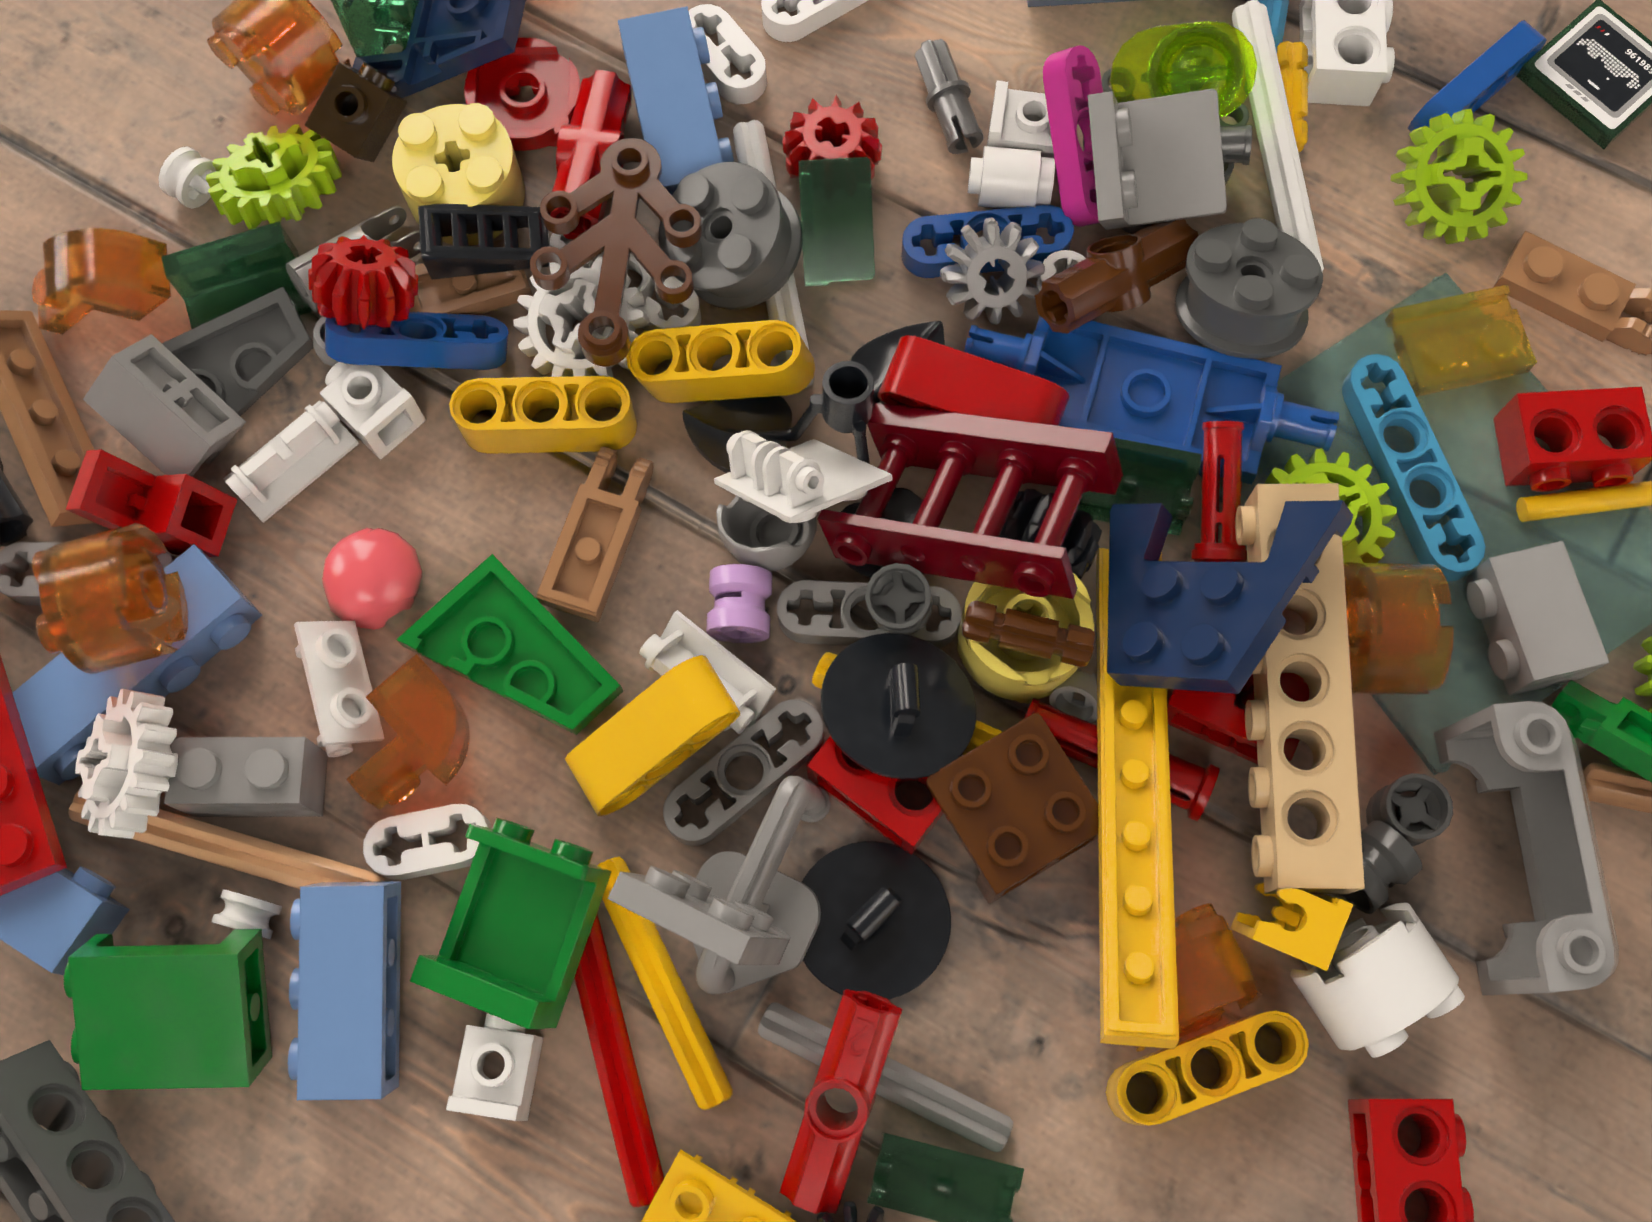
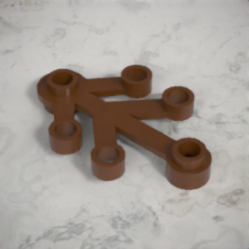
[530,138,702,367]

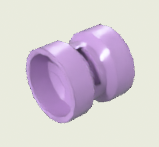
[706,564,772,643]

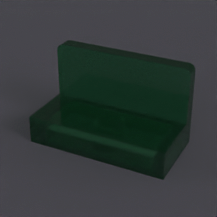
[798,157,875,287]
[161,221,312,329]

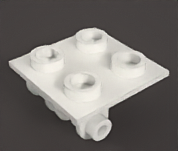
[714,430,892,523]

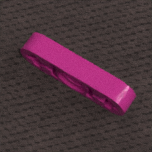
[1043,45,1103,227]

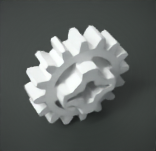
[513,256,649,377]
[75,689,178,839]

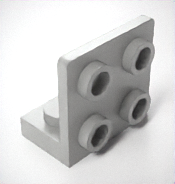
[1088,89,1227,230]

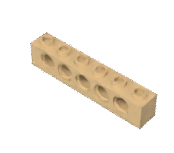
[1235,483,1365,894]

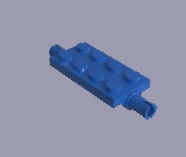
[964,316,1339,485]

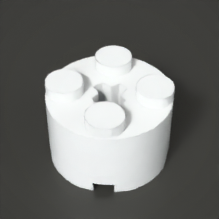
[1290,902,1465,1058]

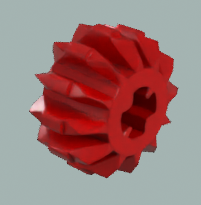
[782,94,882,201]
[308,235,418,330]

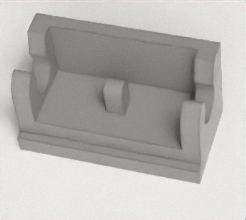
[83,334,246,477]

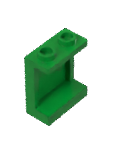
[410,817,612,1030]
[64,929,272,1090]

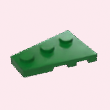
[396,554,623,735]

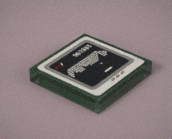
[1516,0,1652,150]

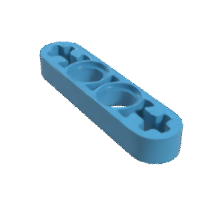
[1342,354,1486,582]

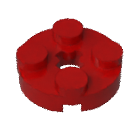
[464,37,581,151]

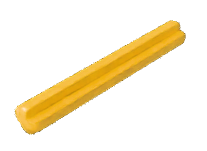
[597,856,733,1110]

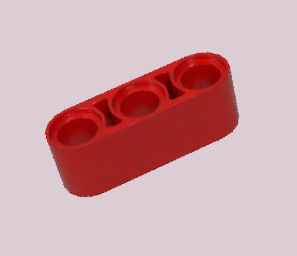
[877,335,1070,426]

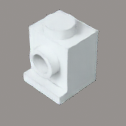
[987,81,1054,158]
[320,362,426,460]
[446,1014,543,1121]

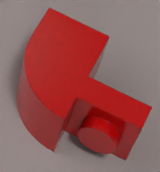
[65,449,238,557]

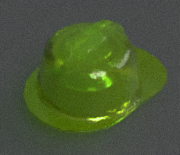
[1110,21,1257,117]

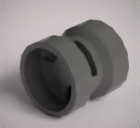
[865,563,933,635]
[1366,773,1453,847]
[1341,820,1422,914]

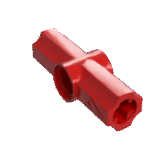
[550,70,632,240]
[779,989,903,1214]

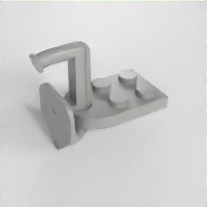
[607,776,831,995]

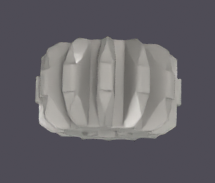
[940,218,1045,324]

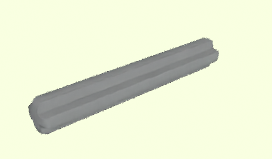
[758,1003,1013,1152]

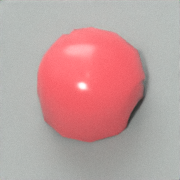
[322,528,422,630]

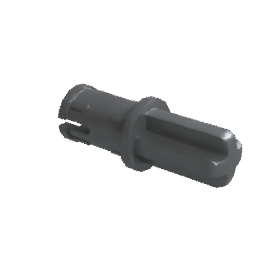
[915,39,984,154]

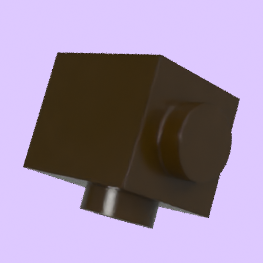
[305,62,407,162]

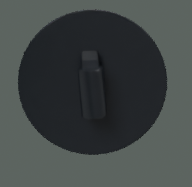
[820,633,976,779]
[802,841,951,1000]

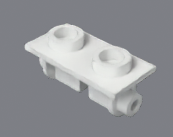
[224,400,359,523]
[639,610,776,734]
[294,621,385,757]

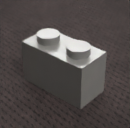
[1466,541,1610,696]
[164,737,328,817]

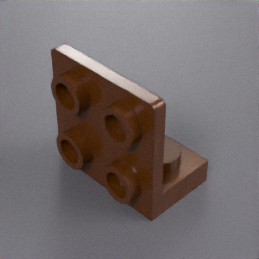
[926,713,1098,904]

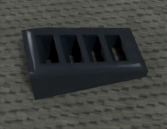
[418,204,550,280]

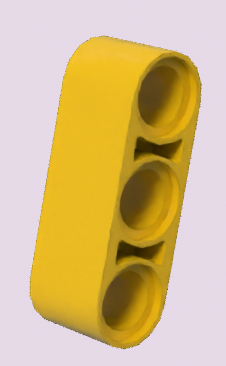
[626,320,816,403]
[449,376,637,454]
[565,655,740,817]
[1106,1010,1309,1126]

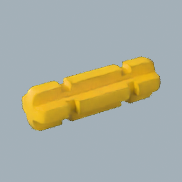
[1277,41,1308,153]

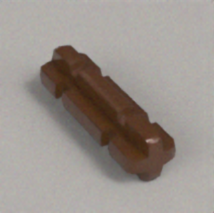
[962,601,1095,667]

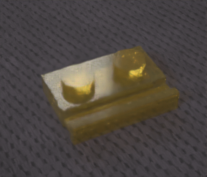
[1385,284,1537,397]

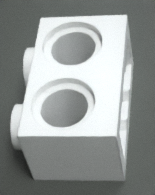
[1299,0,1395,106]

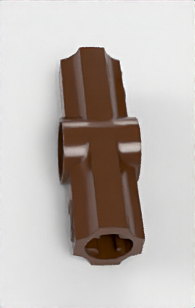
[1034,219,1199,333]

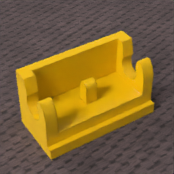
[1230,882,1354,971]

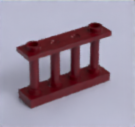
[817,403,1123,599]

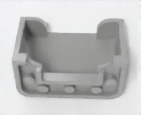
[1434,701,1619,995]

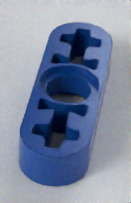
[1408,20,1547,132]
[901,205,1074,278]
[325,312,509,370]

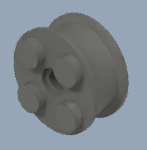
[658,162,803,310]
[1175,218,1323,359]

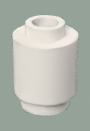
[968,146,1055,209]

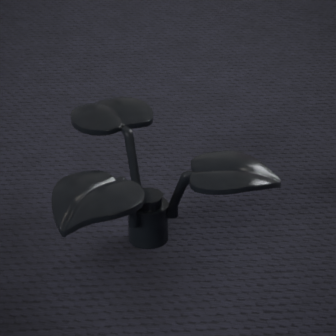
[682,321,945,578]

